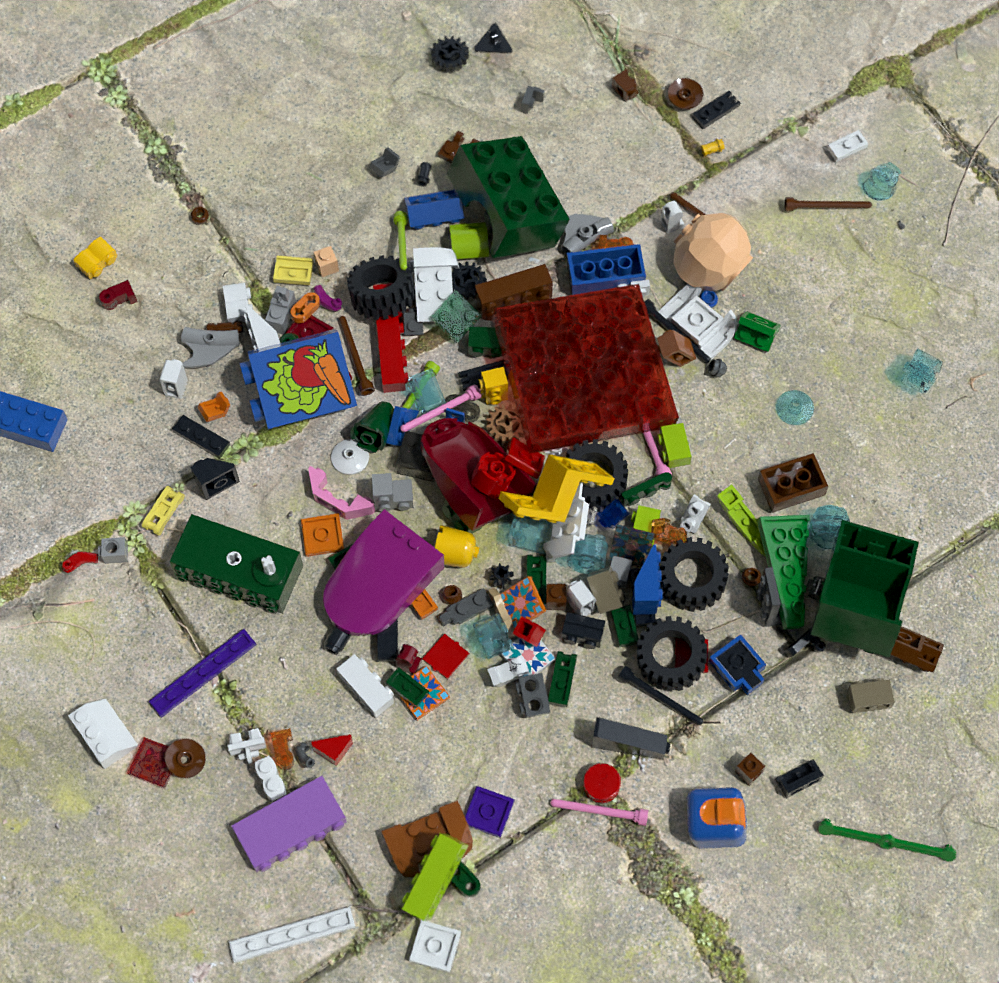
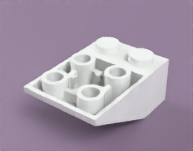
[244,305,280,350]

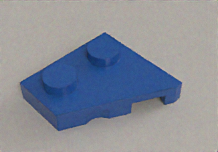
[386,406,419,446]

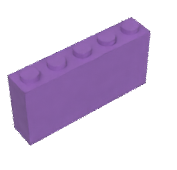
[232,776,347,872]

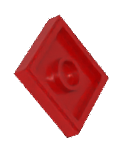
[504,437,545,479]

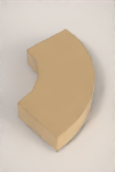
[488,588,515,638]

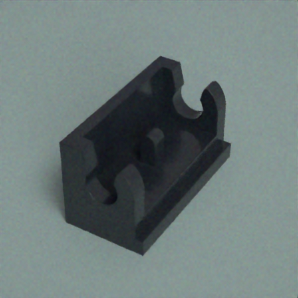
[775,759,824,799]

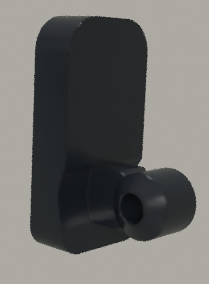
[785,627,826,657]

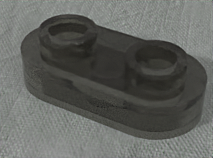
[444,394,480,422]

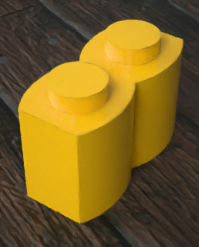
[73,236,117,279]

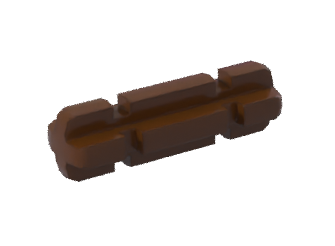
[206,322,243,333]

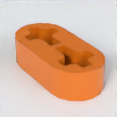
[291,292,320,323]

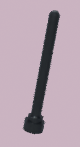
[639,299,711,363]
[617,665,703,725]

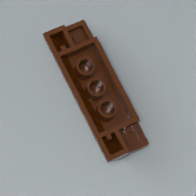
[890,627,944,673]

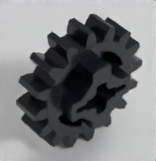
[431,36,469,72]
[451,261,487,301]

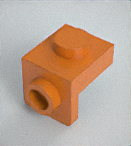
[197,391,230,422]

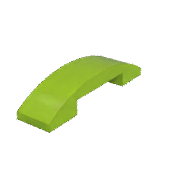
[716,484,765,556]

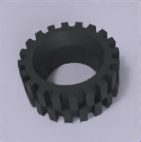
[347,255,415,320]
[566,439,628,512]
[659,537,729,612]
[637,616,707,692]

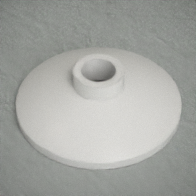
[331,439,369,475]

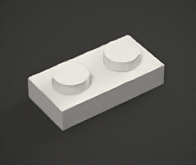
[827,130,868,162]

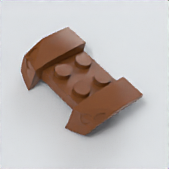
[382,800,473,877]

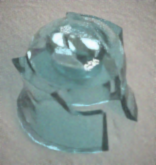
[862,162,902,201]

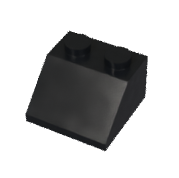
[190,458,240,500]

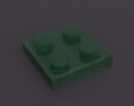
[430,290,482,343]

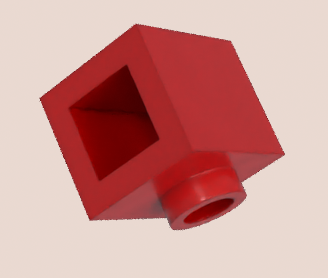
[512,616,546,647]

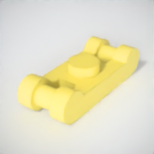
[142,486,185,536]

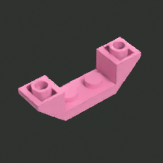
[308,466,375,520]

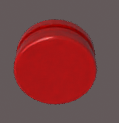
[583,763,621,804]

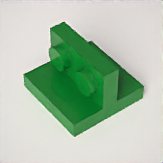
[734,311,781,352]

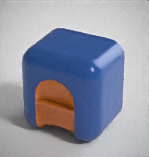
[687,787,747,849]

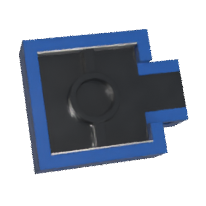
[709,634,766,695]

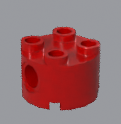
[471,452,516,499]

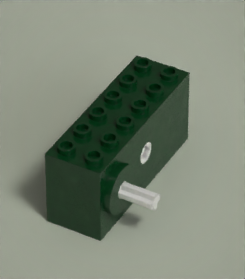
[169,514,303,614]

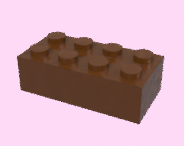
[475,264,553,321]

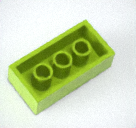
[402,833,469,921]

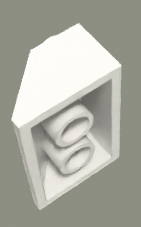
[68,699,138,769]

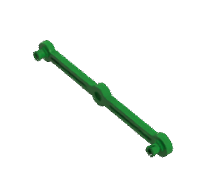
[818,818,956,862]

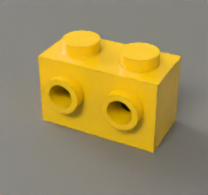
[479,367,508,405]

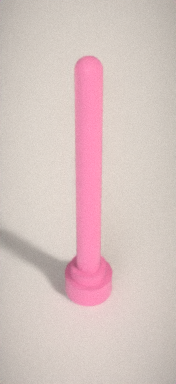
[400,384,482,432]
[631,400,672,476]
[551,799,649,826]

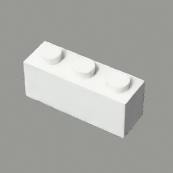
[336,654,394,718]

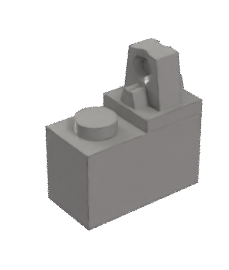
[265,286,296,335]

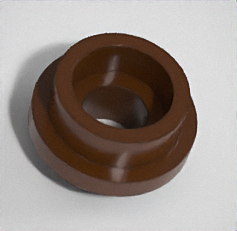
[191,206,209,224]
[742,568,761,587]
[443,585,462,604]

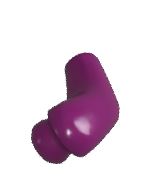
[313,285,342,312]

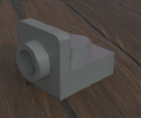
[521,86,545,114]

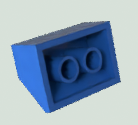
[404,189,464,229]

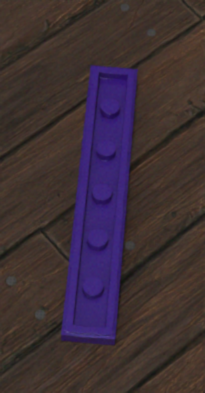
[149,629,257,718]

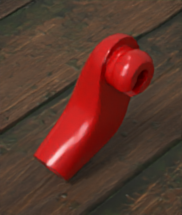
[62,551,99,573]

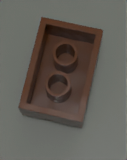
[758,453,829,513]

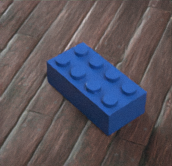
[567,244,646,296]
[0,391,68,452]

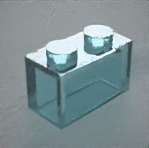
[407,368,446,414]

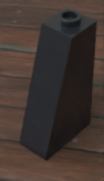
[592,717,671,760]

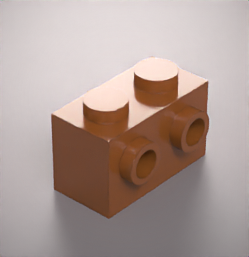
[657,330,696,367]

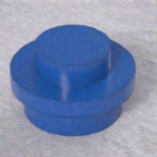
[700,290,718,308]

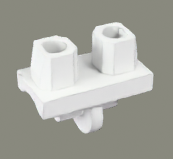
[679,494,711,534]
[228,729,267,764]

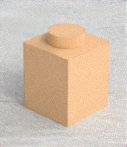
[314,246,339,277]

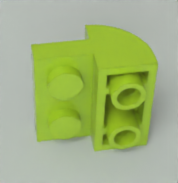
[449,222,489,259]

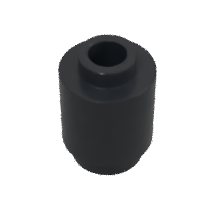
[324,626,351,655]

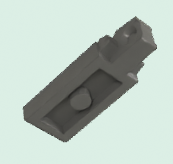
[439,588,493,627]

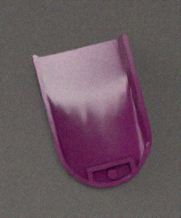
[323,509,444,636]

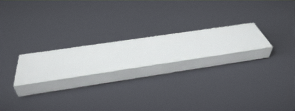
[229,907,356,963]

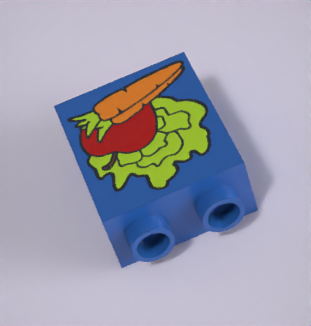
[240,329,357,429]

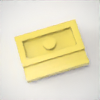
[273,255,314,285]

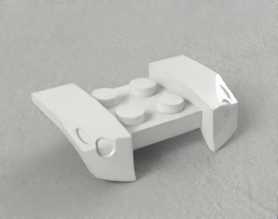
[413,247,462,322]
[658,284,738,360]
[543,482,589,562]

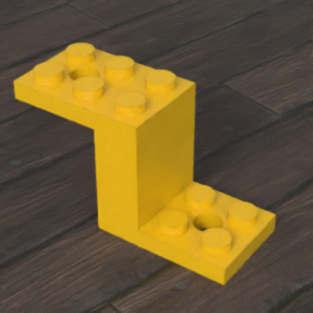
[498,454,615,523]

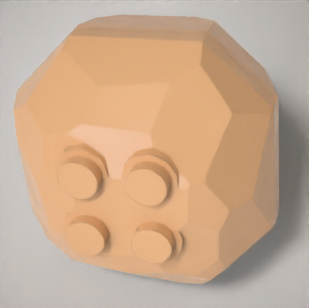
[673,213,753,291]

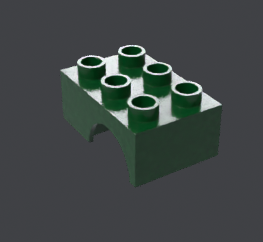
[447,136,570,258]
[811,520,919,657]

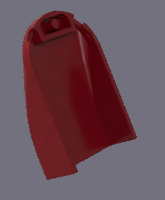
[420,418,537,531]

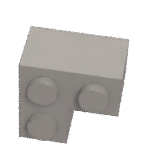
[372,473,414,512]

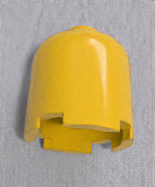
[435,525,480,568]

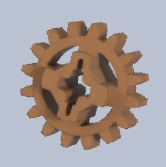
[486,404,527,445]

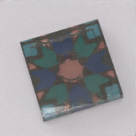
[609,524,655,568]

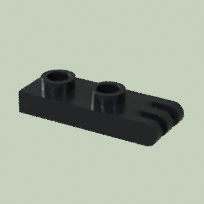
[692,91,741,129]
[458,359,512,391]

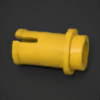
[701,138,725,156]

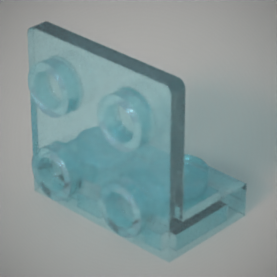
[508,515,553,554]

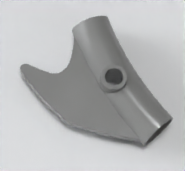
[561,214,614,256]
[181,327,240,368]

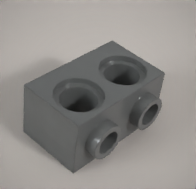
[515,673,550,718]

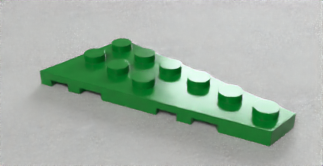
[756,515,810,630]

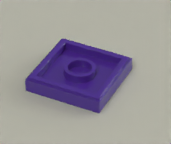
[465,786,515,838]

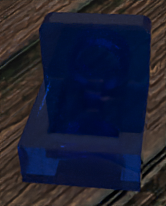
[597,499,630,529]

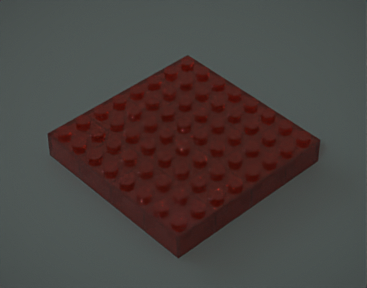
[492,284,679,454]

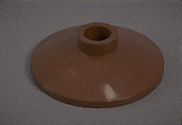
[668,78,703,109]
[165,738,206,779]

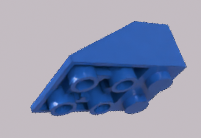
[632,545,663,614]

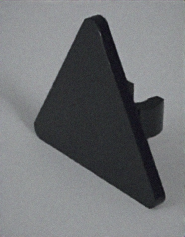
[474,23,513,54]

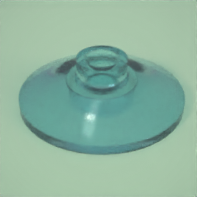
[776,390,814,425]

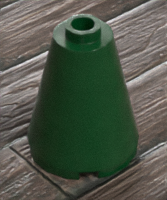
[350,401,394,453]

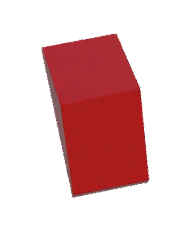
[311,734,353,766]

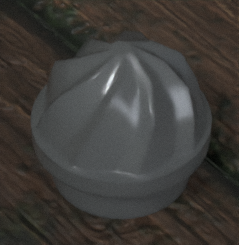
[708,359,727,377]

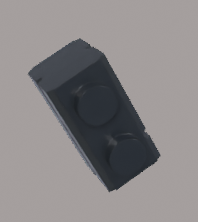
[561,612,606,649]

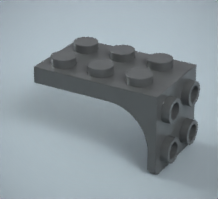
[756,567,782,627]

